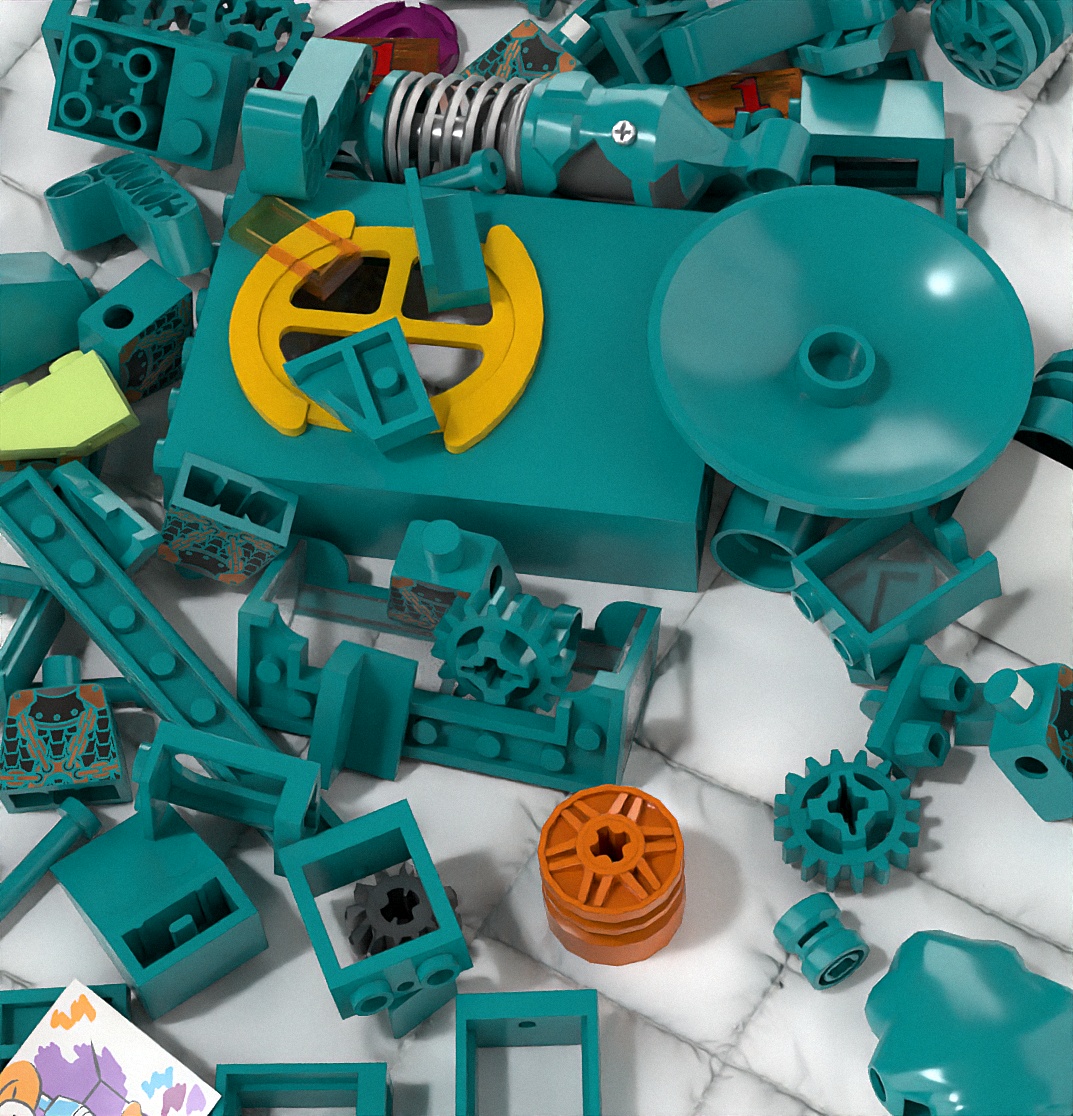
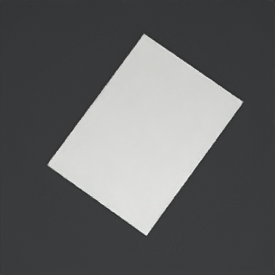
[925,439,1073,669]

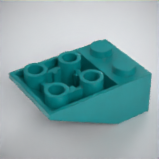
[47,15,253,171]
[49,803,269,1022]

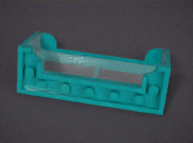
[236,533,662,793]

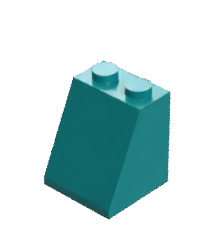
[0,251,100,387]

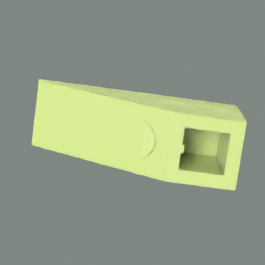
[0,350,141,461]

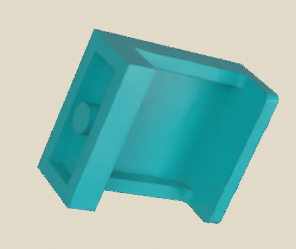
[788,76,945,192]

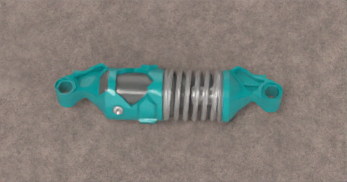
[327,70,811,213]

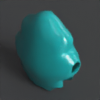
[864,930,1073,1116]

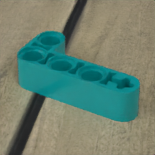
[659,0,897,87]
[241,37,373,201]
[44,152,217,278]

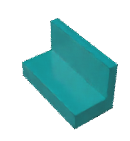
[404,167,491,313]
[307,640,419,791]

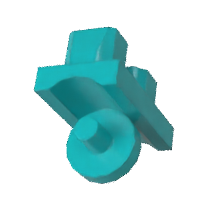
[859,644,976,783]

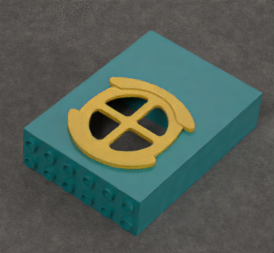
[153,170,716,593]

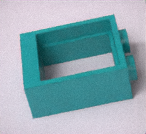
[276,798,474,1020]
[455,989,602,1116]
[207,1062,394,1116]

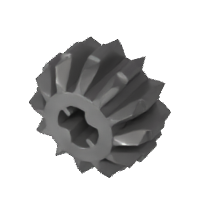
[344,861,463,958]

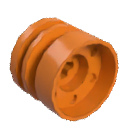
[537,784,686,966]

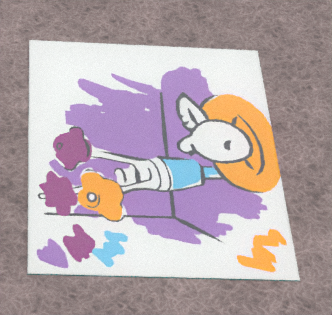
[0,977,222,1116]

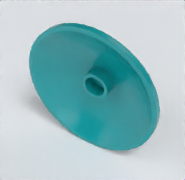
[646,185,1035,592]

